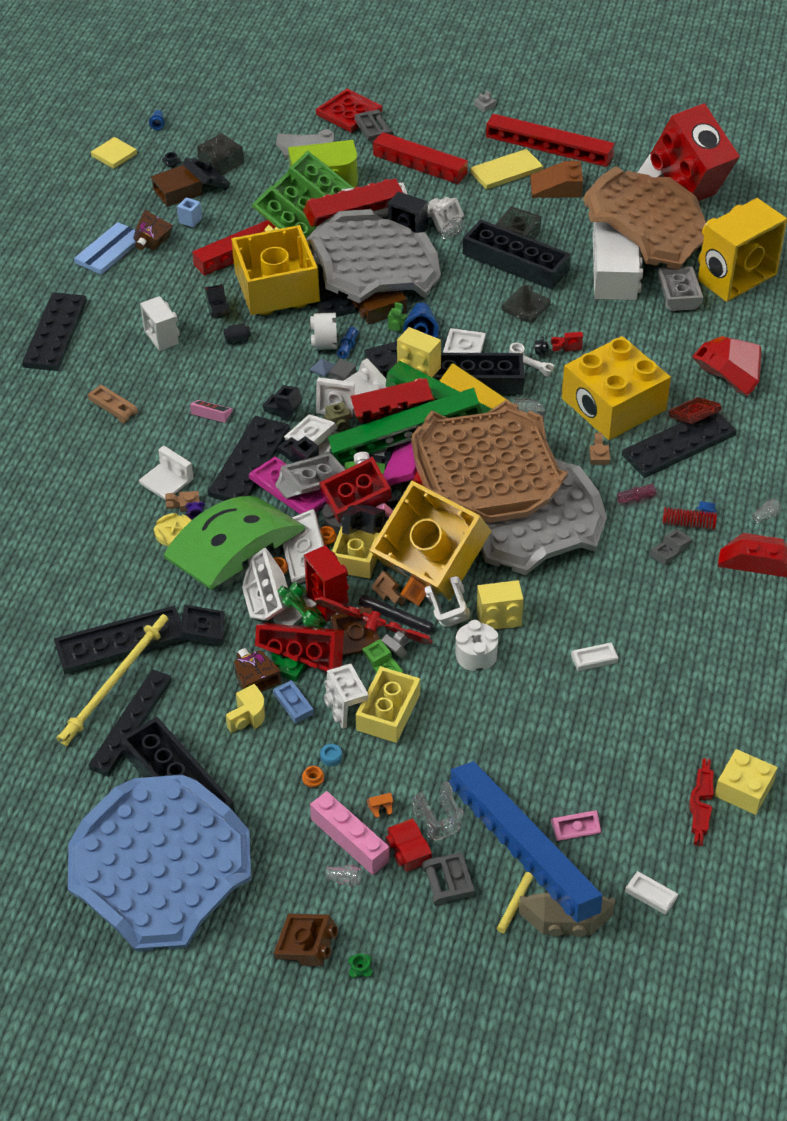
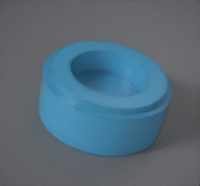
[320,744,342,766]

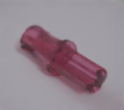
[617,483,656,504]

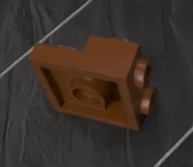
[330,607,379,657]
[273,914,338,966]

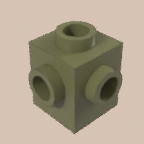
[323,402,352,433]

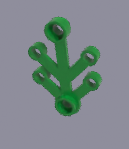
[277,581,327,628]

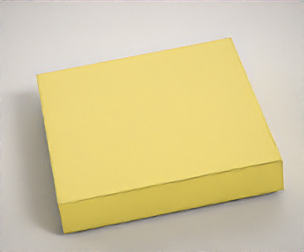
[91,137,137,169]

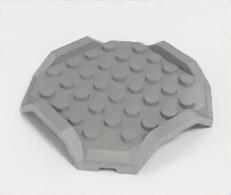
[306,209,441,303]
[481,459,607,575]

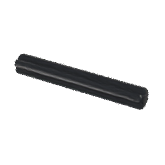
[359,594,434,634]

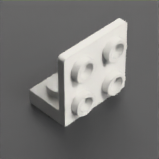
[428,197,464,232]
[344,359,387,395]
[139,446,193,500]
[324,664,368,729]

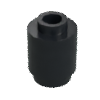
[223,323,251,344]

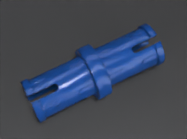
[337,327,358,359]

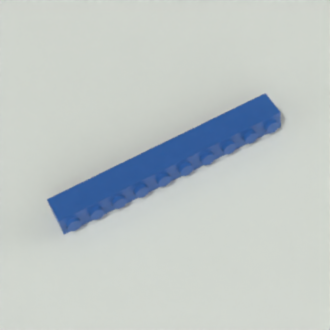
[449,761,602,923]

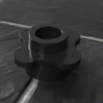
[162,152,181,167]
[534,336,549,358]

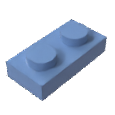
[273,680,314,723]

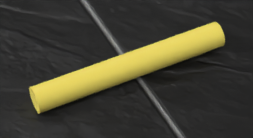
[497,872,534,933]

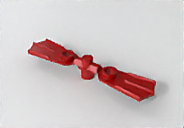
[314,596,433,645]

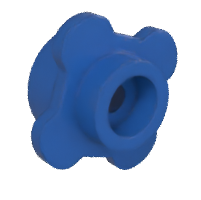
[696,501,717,515]

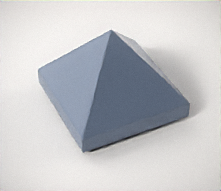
[310,358,335,377]

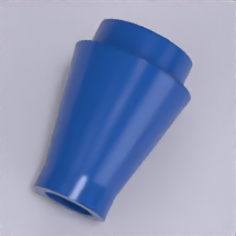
[149,110,165,130]

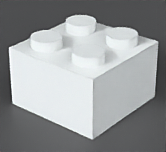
[140,296,180,351]

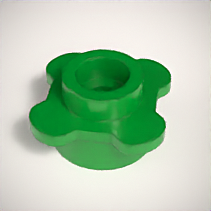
[348,954,373,978]

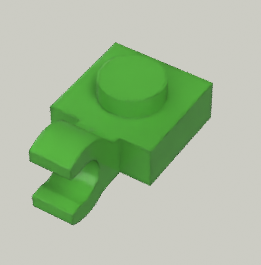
[388,302,407,333]

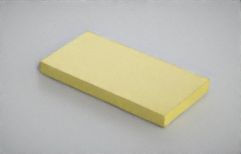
[470,149,543,190]

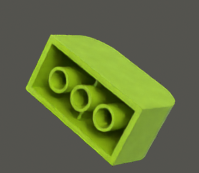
[288,140,358,188]

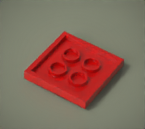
[315,88,382,132]

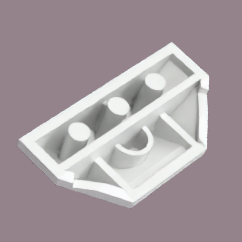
[242,548,288,620]

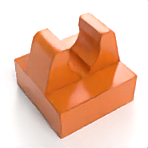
[400,577,426,606]
[367,793,393,818]

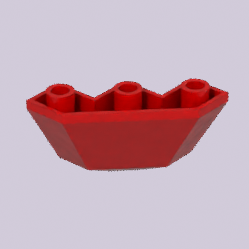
[692,336,762,396]

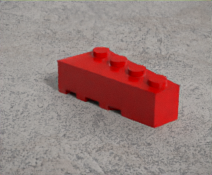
[350,378,435,425]
[255,623,344,672]

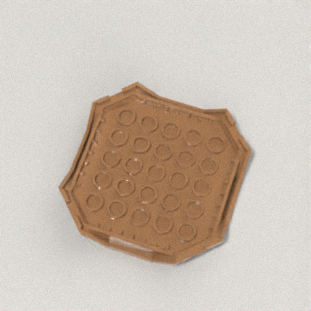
[583,166,706,270]
[411,400,568,523]

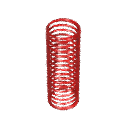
[662,507,717,530]

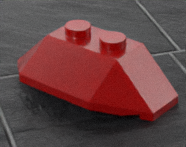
[717,533,787,578]

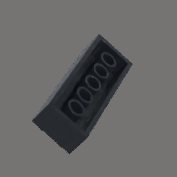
[462,219,571,289]
[432,353,524,395]
[120,717,235,813]

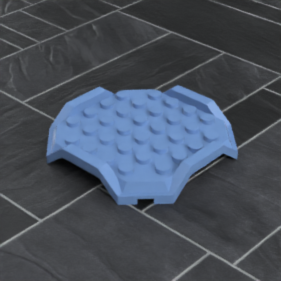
[68,775,251,952]

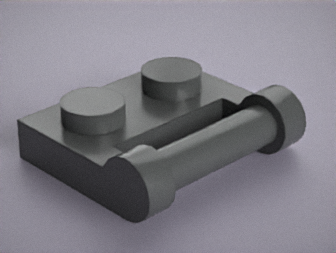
[354,110,394,141]
[422,852,475,906]

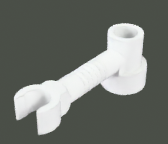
[509,343,555,376]

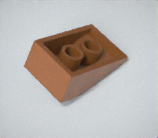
[530,160,583,198]

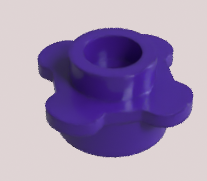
[185,502,205,520]

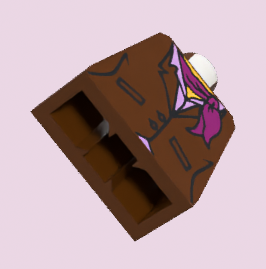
[133,210,173,250]
[234,648,281,692]

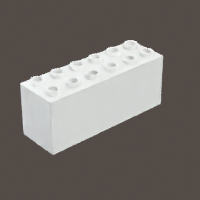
[593,222,643,300]

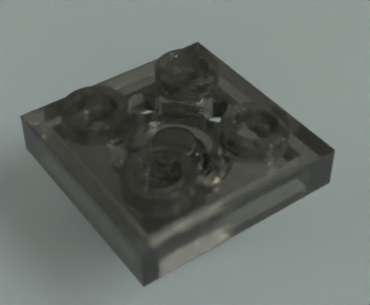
[502,285,551,324]

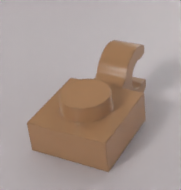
[589,433,610,465]
[165,491,199,512]
[371,571,407,605]

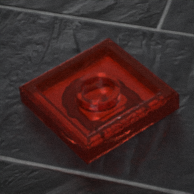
[668,397,722,424]

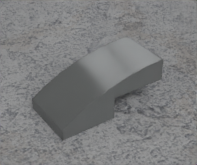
[649,529,692,566]

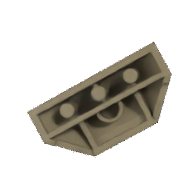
[519,893,615,937]

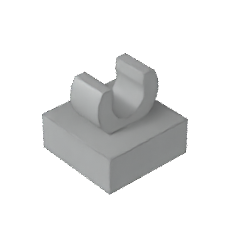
[474,91,496,112]
[381,631,409,659]

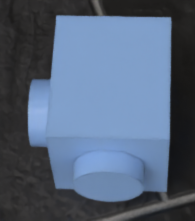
[177,197,202,227]

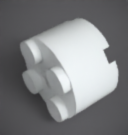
[310,313,337,350]
[455,620,498,671]

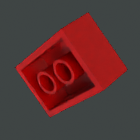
[319,457,392,524]
[304,545,349,622]

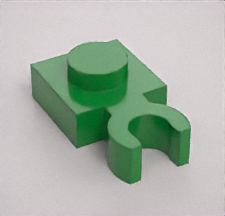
[271,652,306,682]

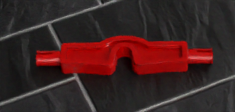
[689,758,714,847]

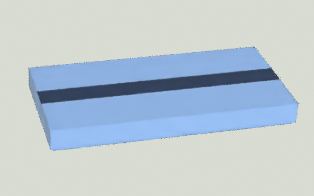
[74,222,137,275]

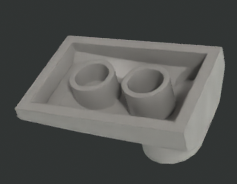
[276,129,335,159]
[658,266,703,311]
[275,453,345,498]

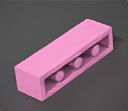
[310,791,390,875]

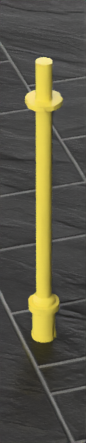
[56,614,169,746]

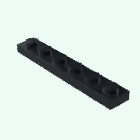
[88,669,172,777]

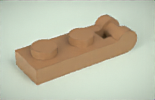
[88,385,138,423]

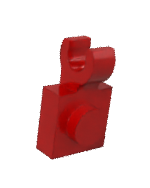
[551,332,583,351]

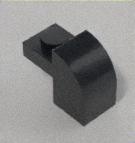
[204,284,230,318]
[262,385,302,420]
[278,436,319,463]
[341,505,386,535]

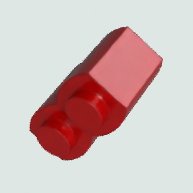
[385,818,432,872]

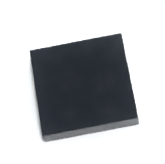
[180,604,225,646]

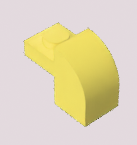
[226,684,265,733]

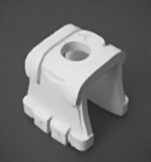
[425,576,471,627]

